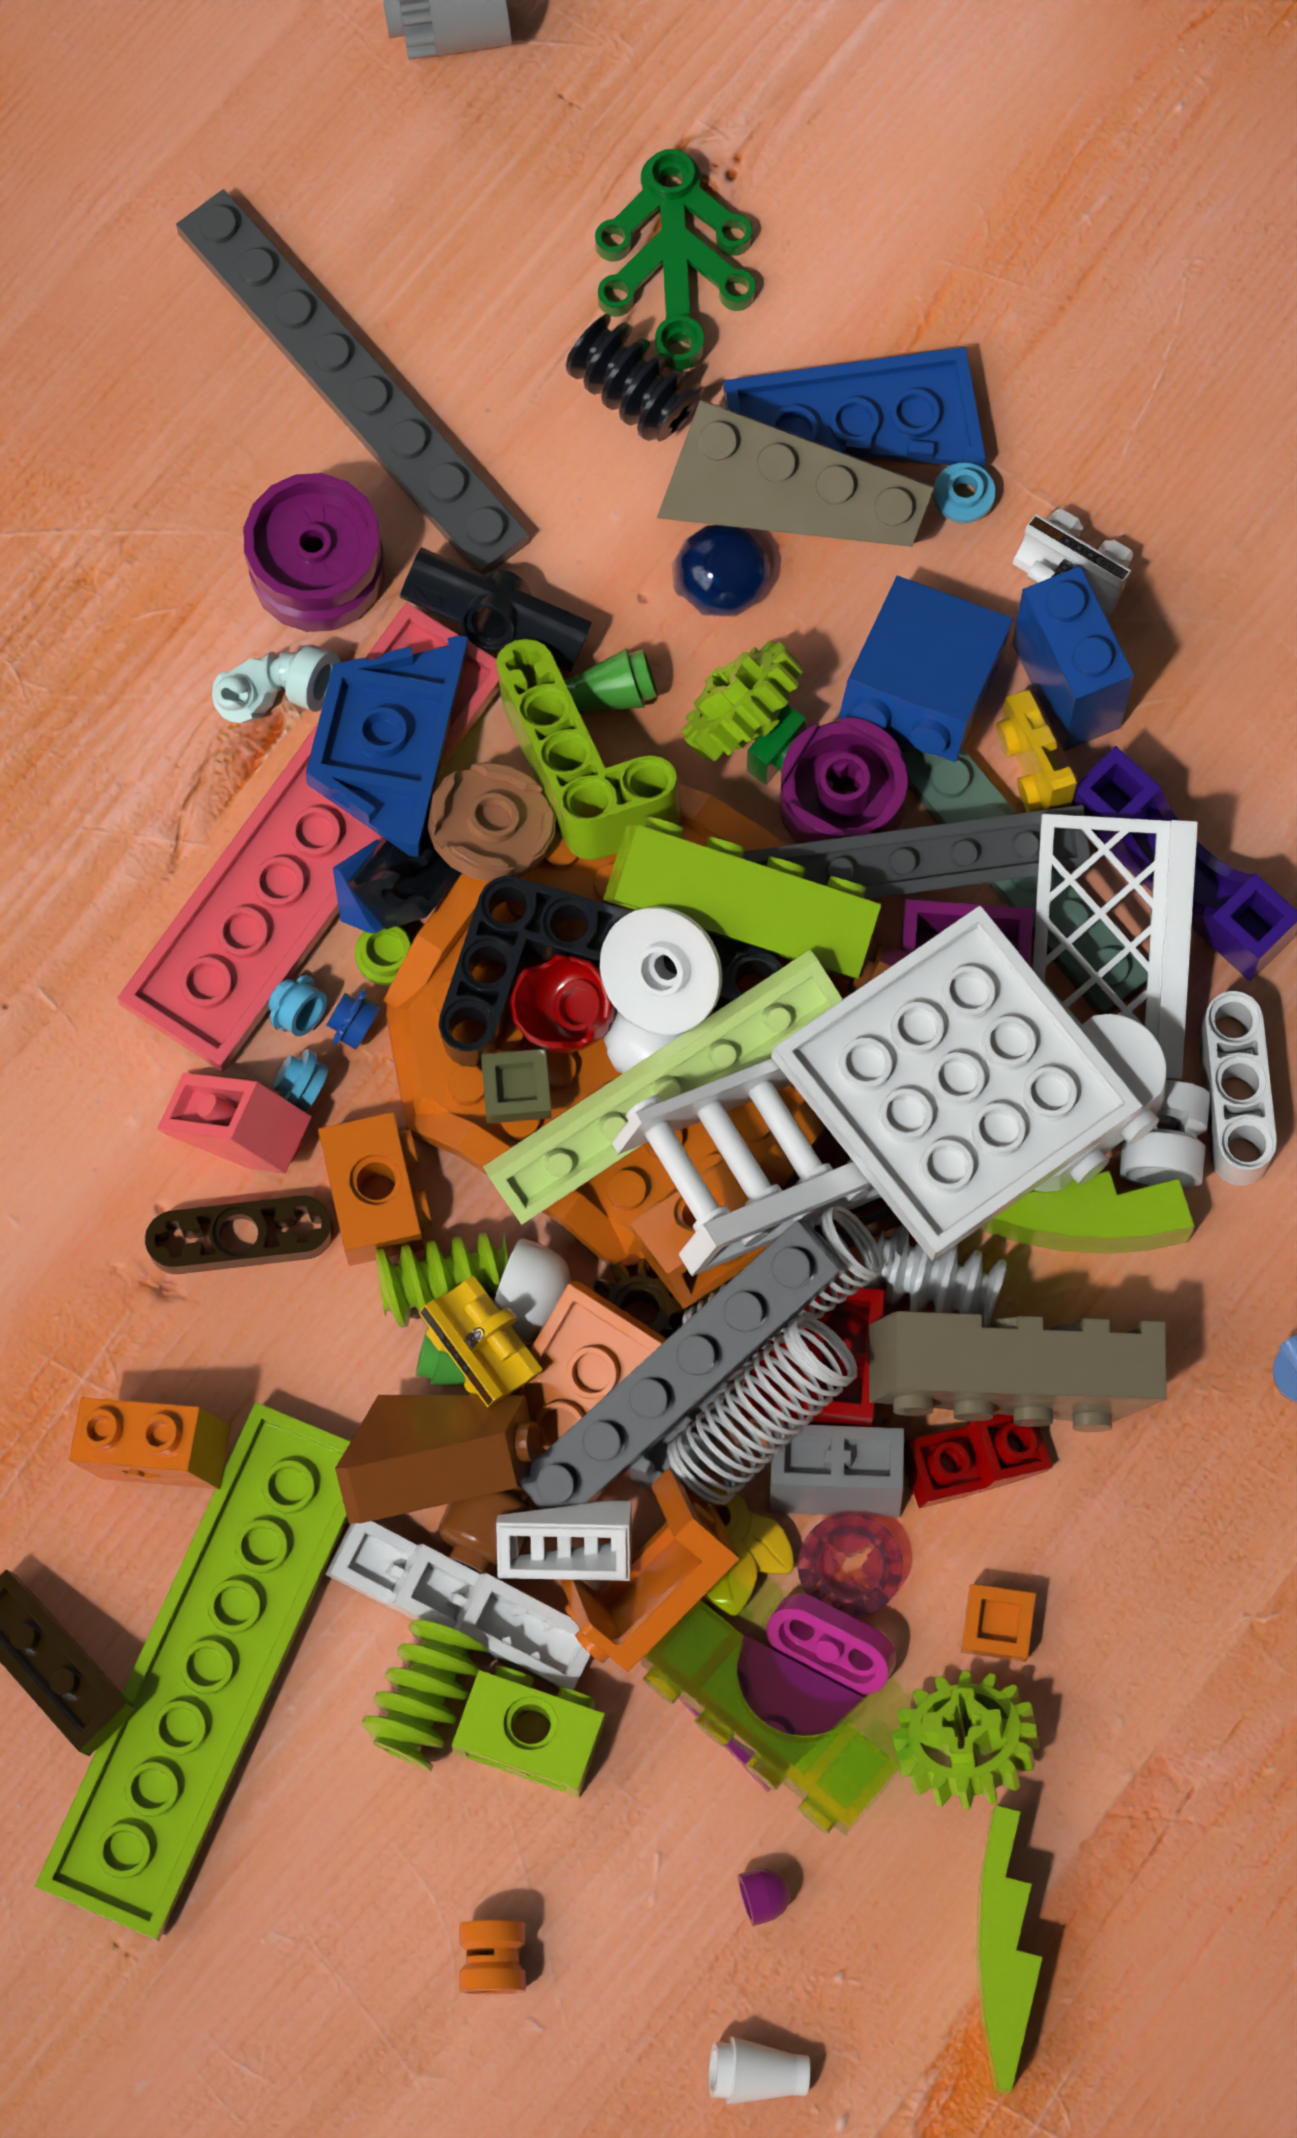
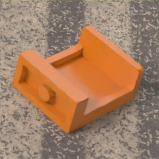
[561,1467,740,1672]

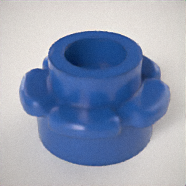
[326,989,381,1050]

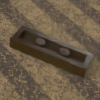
[0,1569,136,1756]

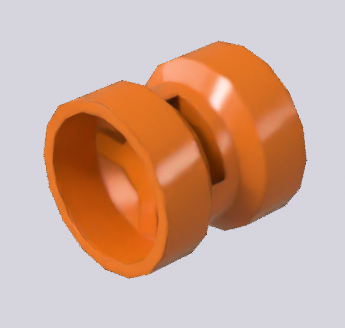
[459,1920,526,1995]

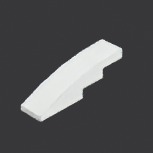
[325,1521,590,1690]

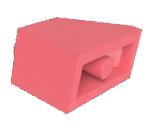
[157,1073,312,1174]

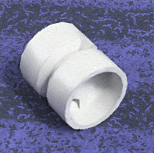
[1120,1080,1210,1189]

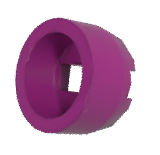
[738,1868,790,1926]

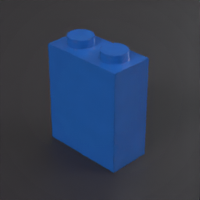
[1012,566,1134,751]
[838,575,1014,763]

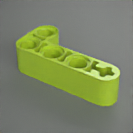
[496,639,681,860]

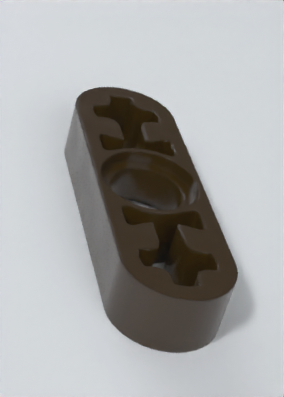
[145,1196,333,1274]

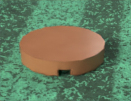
[427,762,556,881]

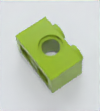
[452,1666,606,1798]

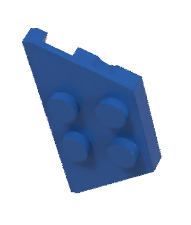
[306,636,468,857]

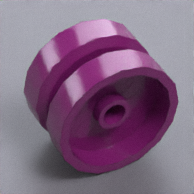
[243,473,385,632]

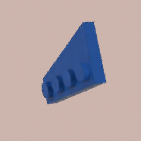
[723,347,986,469]

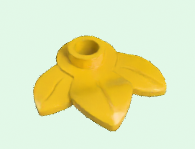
[706,1487,793,1616]

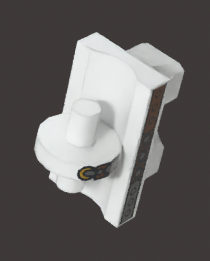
[1012,508,1133,619]

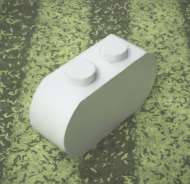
[1034,1014,1166,1192]

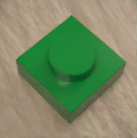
[747,704,806,785]

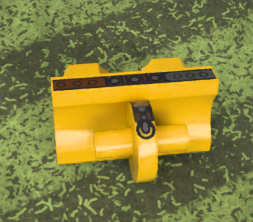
[419,1275,543,1408]

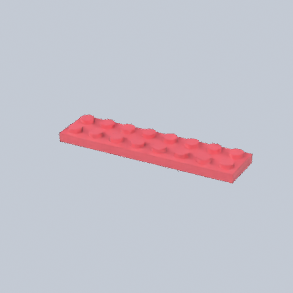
[117,602,500,1073]

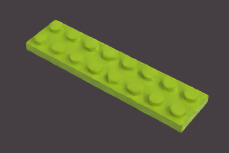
[34,1402,350,1942]

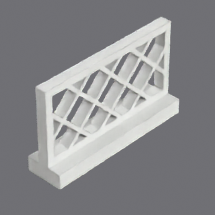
[1032,814,1198,1079]

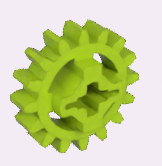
[681,641,803,761]
[892,1670,1040,1809]

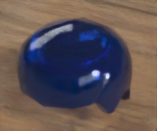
[672,525,770,617]

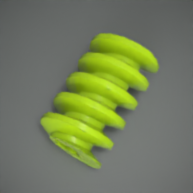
[376,1232,508,1328]
[362,1619,489,1772]

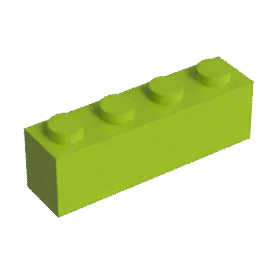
[603,817,882,979]

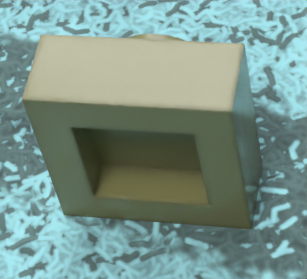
[481,1049,551,1124]

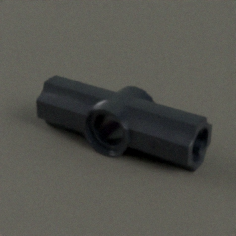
[400,547,592,673]

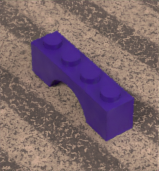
[1071,746,1297,982]

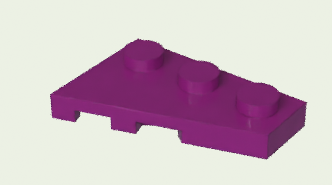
[641,1607,864,1792]

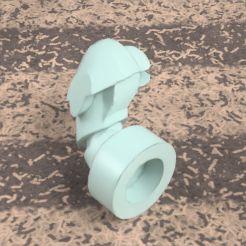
[212,645,341,723]

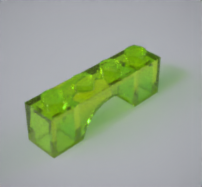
[641,1600,900,1836]

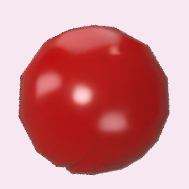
[510,954,616,1053]

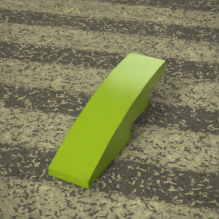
[975,1805,1043,2096]

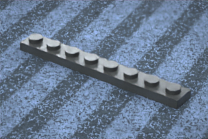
[176,189,529,574]

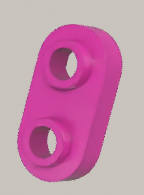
[766,1594,896,1695]

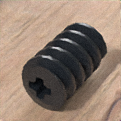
[566,314,704,442]

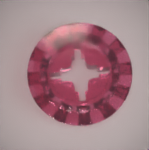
[798,1514,903,1619]

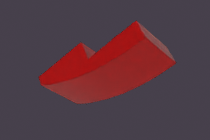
[904,1414,1053,1508]

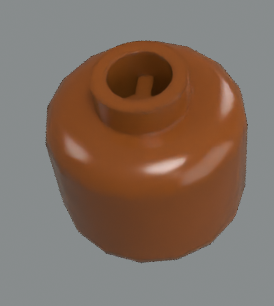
[438,1486,533,1574]

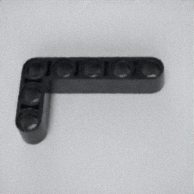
[438,876,782,1067]

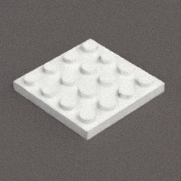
[771,906,1143,1262]

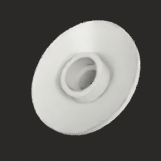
[600,906,722,1035]

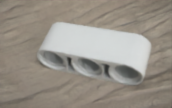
[1199,991,1277,1186]

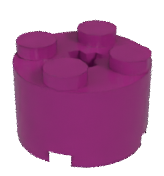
[780,718,908,844]

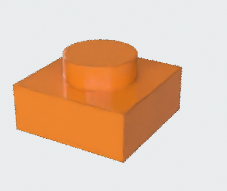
[961,1584,1036,1662]

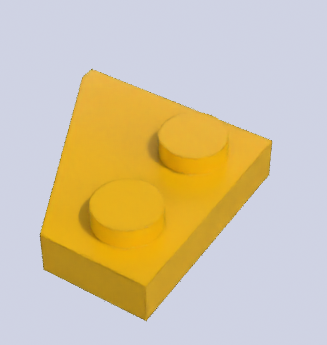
[996,690,1077,812]

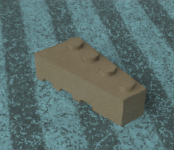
[657,400,934,547]
[869,1311,1167,1432]

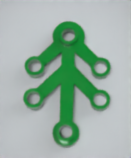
[595,149,755,370]

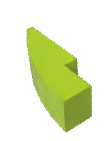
[983,1171,1194,1254]

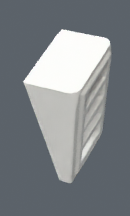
[496,1500,632,1581]

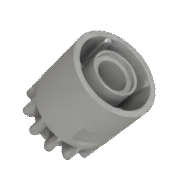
[383,0,512,60]

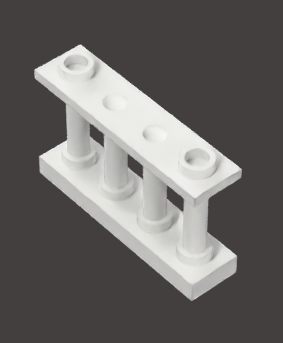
[612,1058,881,1276]

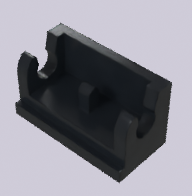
[347,816,462,930]

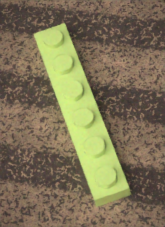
[483,950,843,1225]

